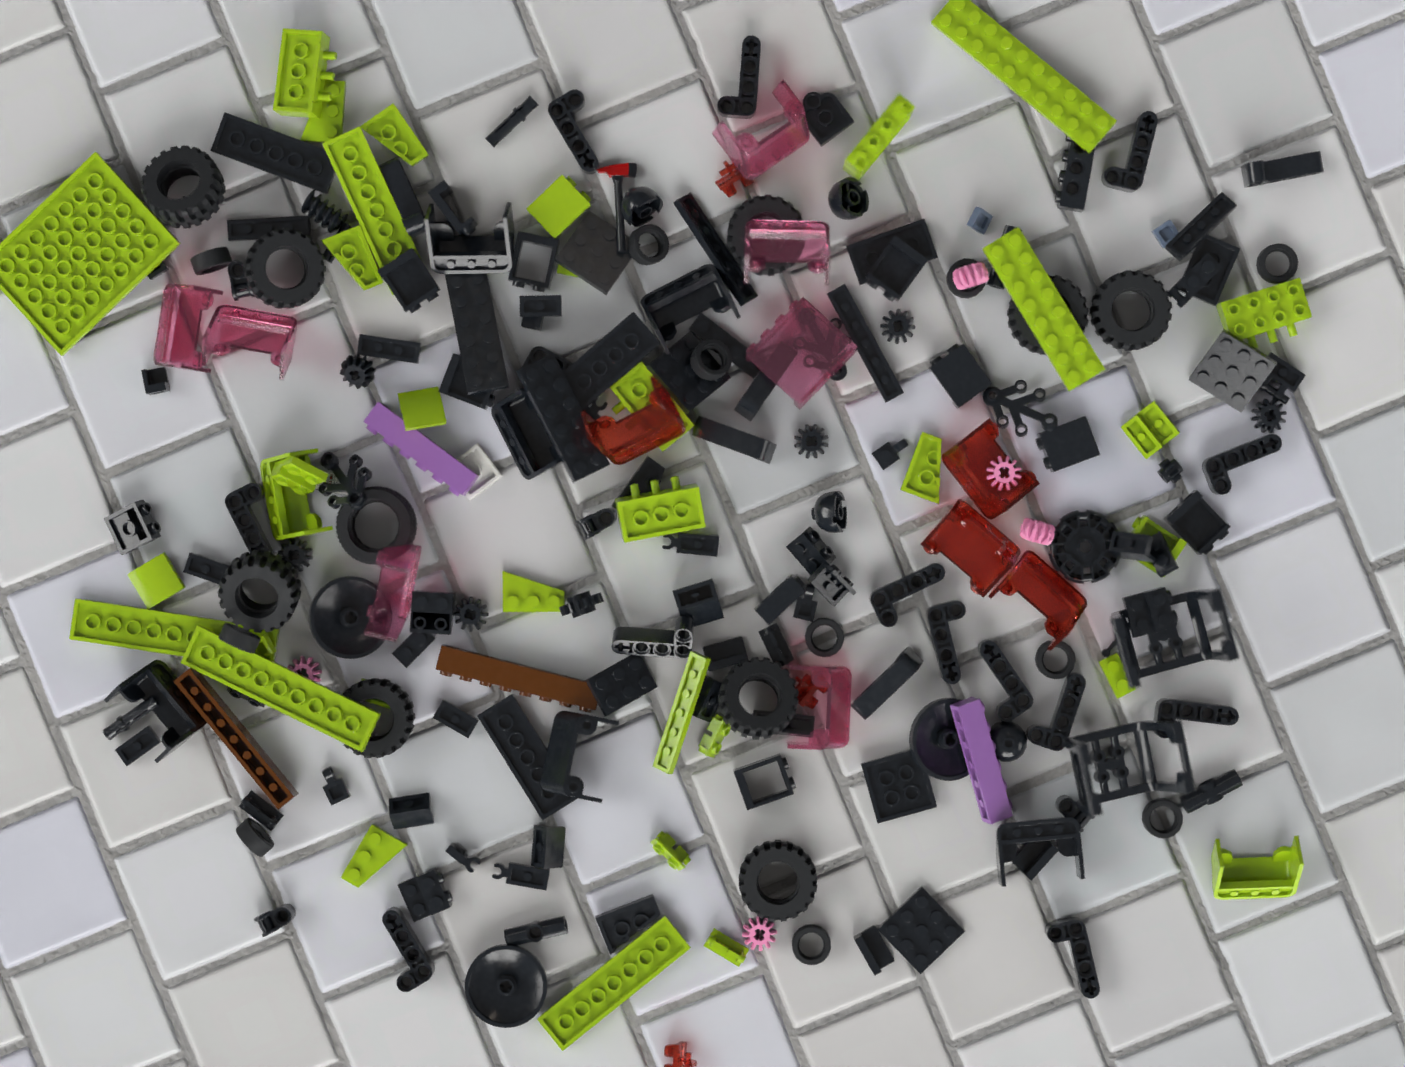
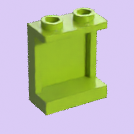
[526,175,592,239]
[1131,515,1187,577]

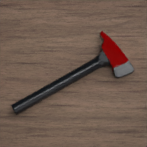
[597,163,637,253]

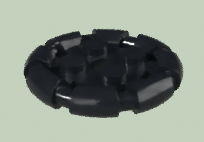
[1048,510,1120,584]

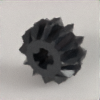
[880,309,916,344]
[340,353,376,389]
[1250,398,1287,433]
[794,424,829,459]
[278,538,313,572]
[453,596,489,632]

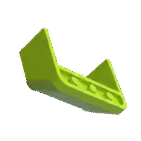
[260,448,333,540]
[1211,836,1304,900]

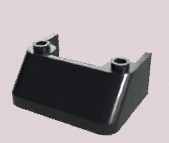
[424,202,515,274]
[640,264,741,354]
[491,387,563,480]
[104,660,207,763]
[540,711,619,803]
[996,817,1085,887]

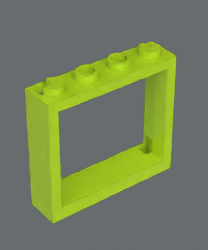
[842,94,915,180]

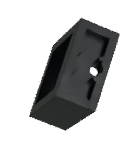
[508,231,560,292]
[754,575,805,625]
[733,753,796,810]

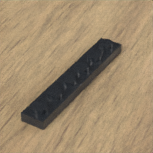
[673,192,758,306]
[827,284,904,403]

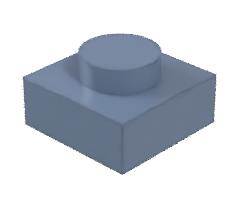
[967,206,993,235]
[1151,220,1179,248]

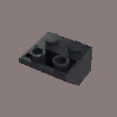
[673,578,724,627]
[409,590,456,635]

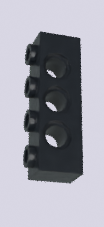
[1055,135,1095,213]

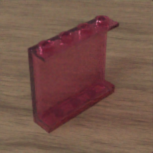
[746,297,858,410]

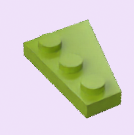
[300,80,346,143]
[360,103,429,167]
[321,225,383,291]
[900,432,942,504]
[503,571,565,612]
[341,824,408,888]

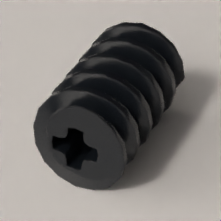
[301,189,348,233]

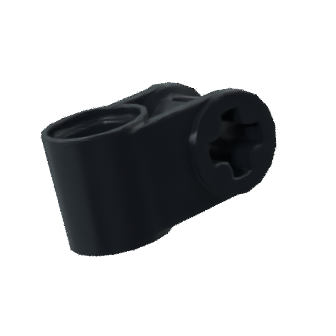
[228,260,255,301]
[575,508,617,540]
[1055,795,1095,832]
[254,904,296,937]

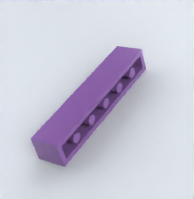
[363,402,479,496]
[950,697,1013,824]

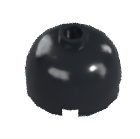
[828,177,869,220]
[621,187,663,227]
[811,491,847,533]
[989,721,1027,762]

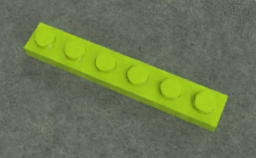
[653,651,711,774]

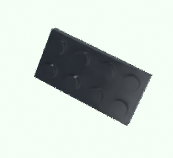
[846,219,938,286]

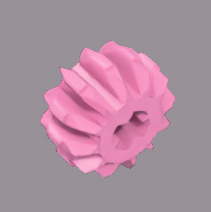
[952,262,989,290]
[986,456,1021,491]
[1020,518,1056,545]
[287,656,322,682]
[742,916,777,951]

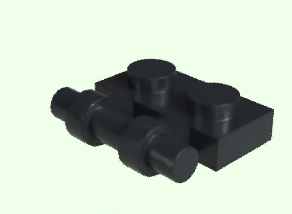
[1258,352,1306,404]

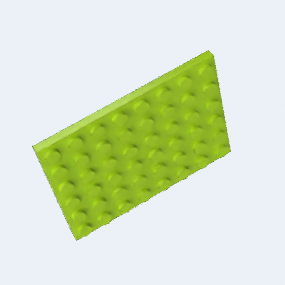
[0,152,181,356]

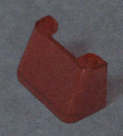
[941,418,1040,520]
[921,499,1021,598]

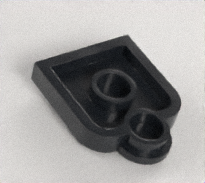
[801,92,854,147]

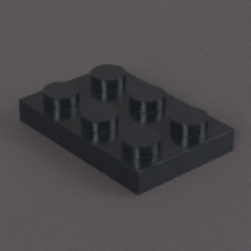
[1179,235,1240,306]
[585,655,658,717]

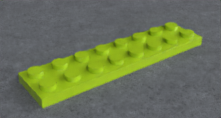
[322,126,423,295]
[982,227,1105,392]
[537,915,691,1051]

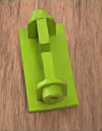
[698,714,731,758]
[650,831,691,871]
[704,928,749,967]

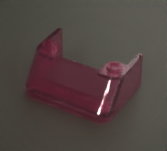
[712,80,810,180]
[744,220,830,285]
[153,284,223,373]
[202,305,297,380]
[364,544,422,642]
[787,664,852,750]

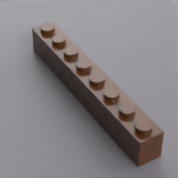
[436,644,598,713]
[174,668,299,810]

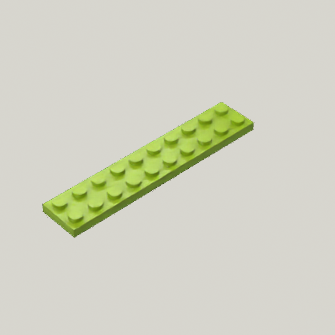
[931,0,1117,154]
[69,598,280,662]
[181,625,381,752]

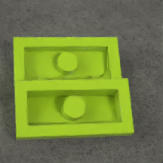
[397,387,446,431]
[1121,400,1180,459]
[127,552,186,609]

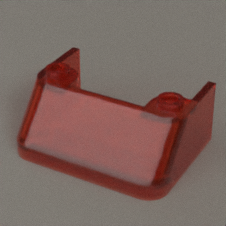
[581,376,685,465]
[988,550,1087,651]

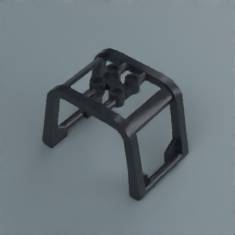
[1110,589,1240,689]
[1064,720,1196,816]

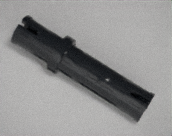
[485,96,539,147]
[103,695,160,740]

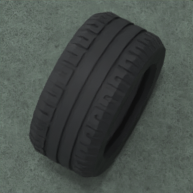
[336,486,417,565]

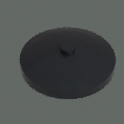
[309,576,392,659]
[909,698,969,781]
[465,944,548,1028]

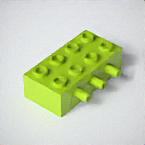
[273,28,337,119]
[1216,278,1312,348]
[610,361,695,452]
[615,476,706,543]

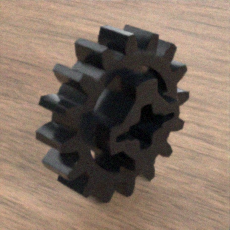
[559,590,604,618]

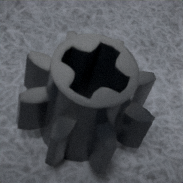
[1157,458,1183,483]

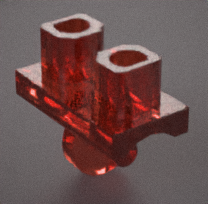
[715,160,754,197]
[795,669,830,709]
[664,1041,697,1067]

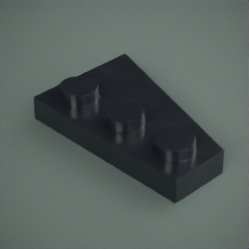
[611,456,665,509]
[595,894,660,955]

